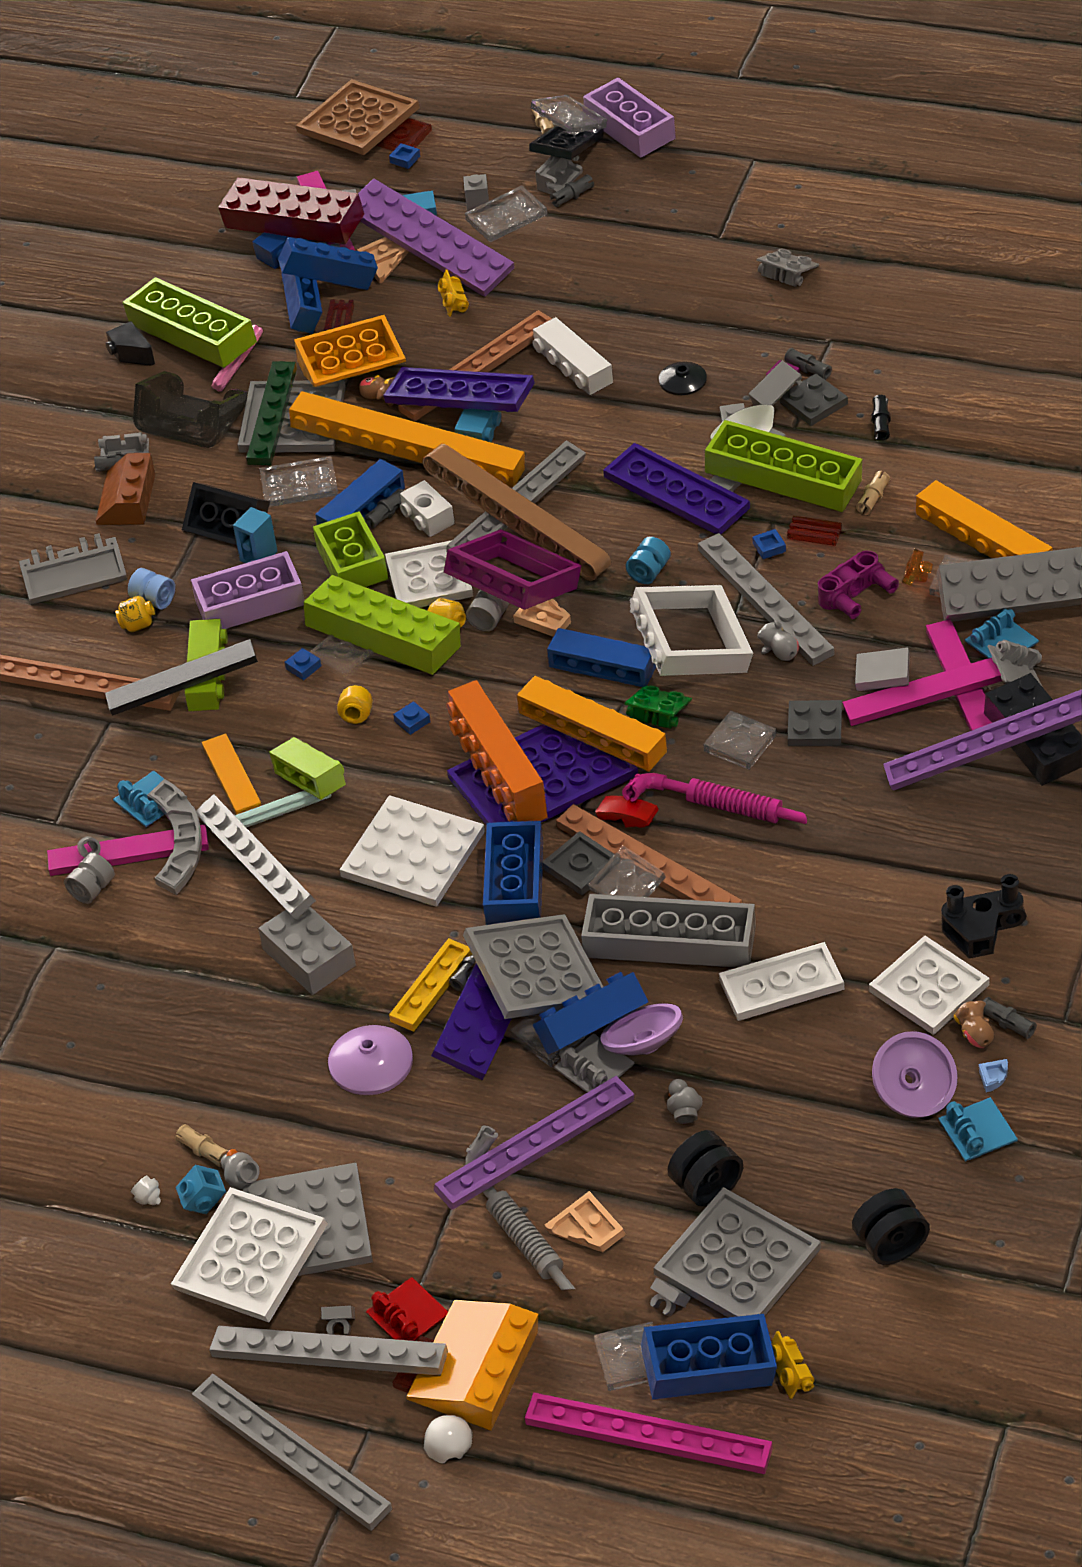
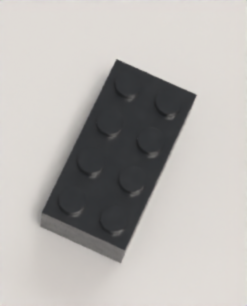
[984,673,1082,786]

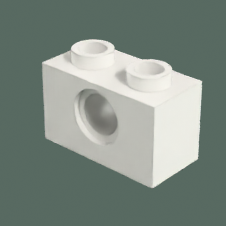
[400,480,455,537]

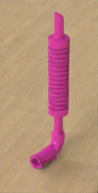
[622,773,807,824]

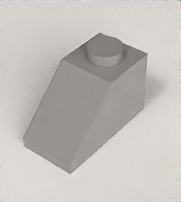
[463,174,490,212]

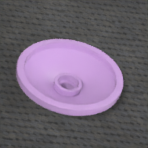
[600,1004,683,1055]
[328,1025,413,1095]
[872,1032,957,1118]

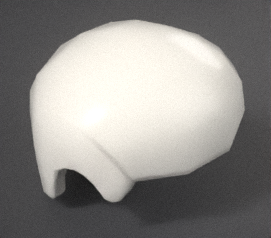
[424,1415,473,1463]

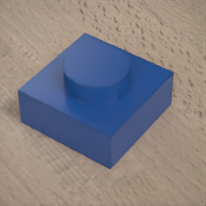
[389,143,420,169]
[752,529,786,559]
[284,648,322,681]
[393,701,431,735]

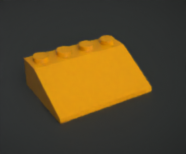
[294,315,406,387]
[406,1300,538,1431]

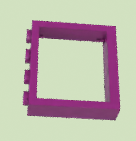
[443,529,581,610]

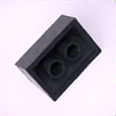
[182,482,270,545]

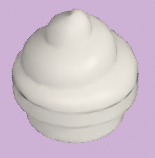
[131,1175,161,1205]

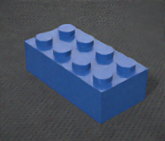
[483,821,544,925]
[641,1314,777,1400]

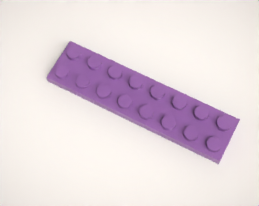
[358,179,514,297]

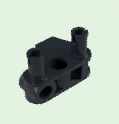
[941,874,1027,959]

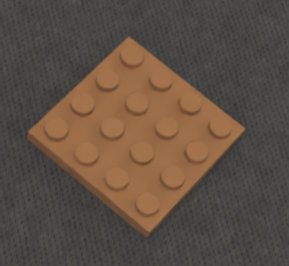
[296,79,420,155]

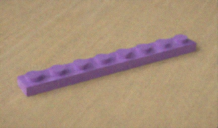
[883,689,1082,790]
[434,1076,634,1210]

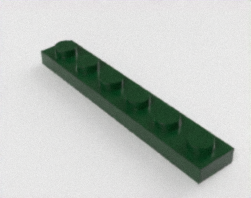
[246,361,297,466]

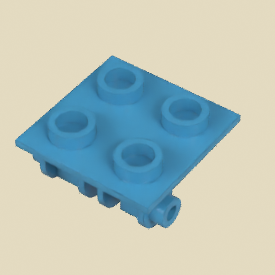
[965,608,1039,658]
[113,771,187,827]
[938,1097,1018,1161]

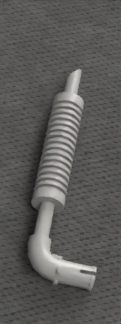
[465,1125,575,1290]

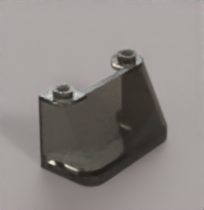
[133,371,247,448]

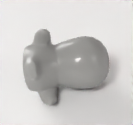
[757,620,799,661]

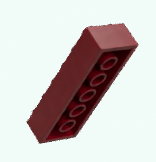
[218,177,365,245]

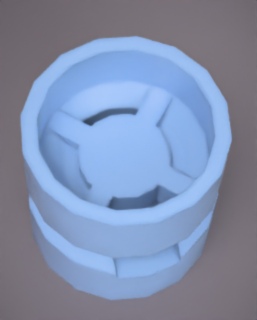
[128,568,175,609]

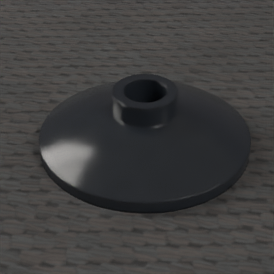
[659,361,707,395]

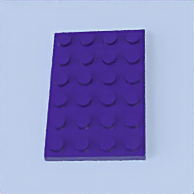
[447,724,638,825]

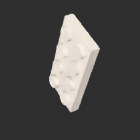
[719,942,844,1021]

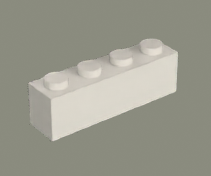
[533,317,613,395]

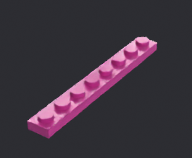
[525,1392,773,1474]

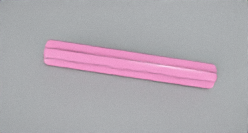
[211,325,263,392]

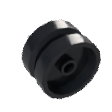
[667,1130,744,1207]
[852,1188,930,1265]

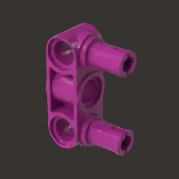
[818,550,899,619]

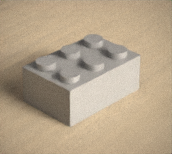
[258,907,356,995]

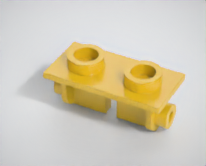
[438,269,469,317]
[771,1331,815,1399]

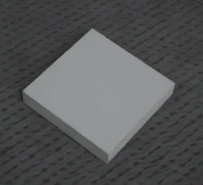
[855,648,910,691]

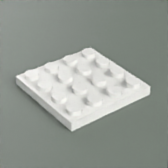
[340,795,485,907]
[171,1187,328,1322]

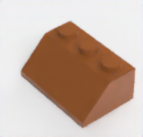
[96,453,155,525]

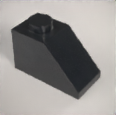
[106,321,155,366]

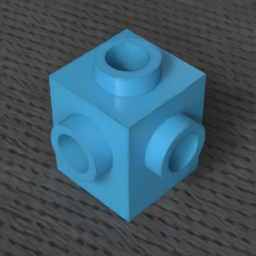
[176,1165,226,1214]

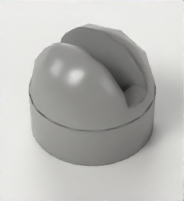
[77,836,101,858]

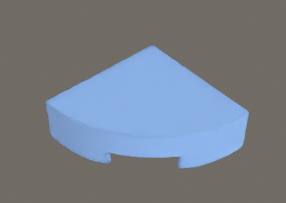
[979,1059,1008,1092]

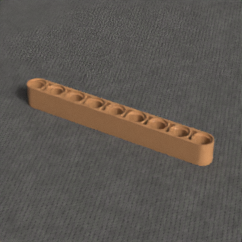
[423,444,611,581]

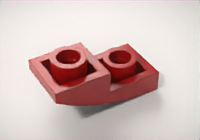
[595,796,659,828]

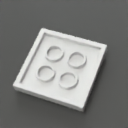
[385,540,473,608]
[869,936,989,1035]

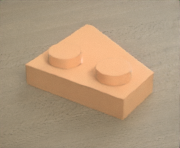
[357,237,409,284]
[545,1191,626,1253]

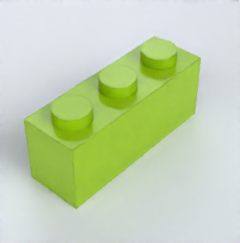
[269,737,346,800]

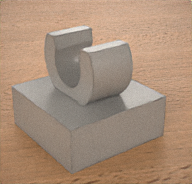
[650,1278,691,1316]
[321,1306,355,1335]

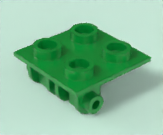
[625,685,692,729]

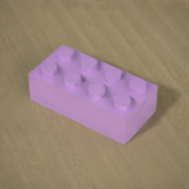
[583,78,676,158]
[191,551,304,629]

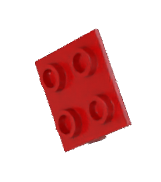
[366,1277,448,1341]

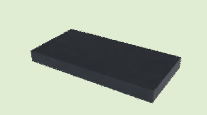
[529,120,604,160]

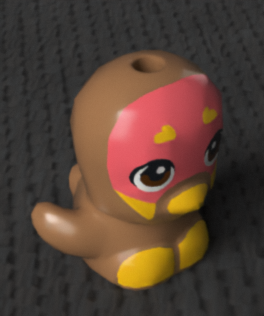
[359,375,395,407]
[953,1001,994,1048]

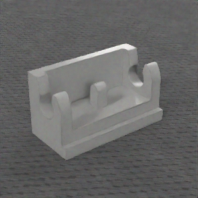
[535,155,583,194]
[749,360,802,406]

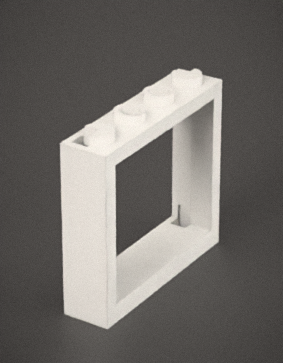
[629,585,753,676]

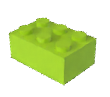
[313,511,388,587]

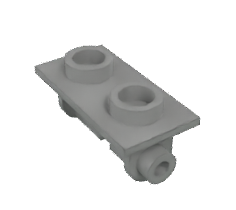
[98,432,149,456]

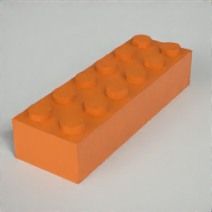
[446,680,548,822]

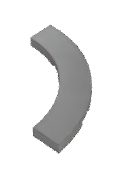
[147,779,202,895]

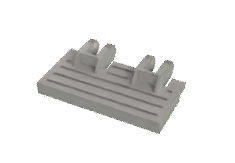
[19,533,127,605]

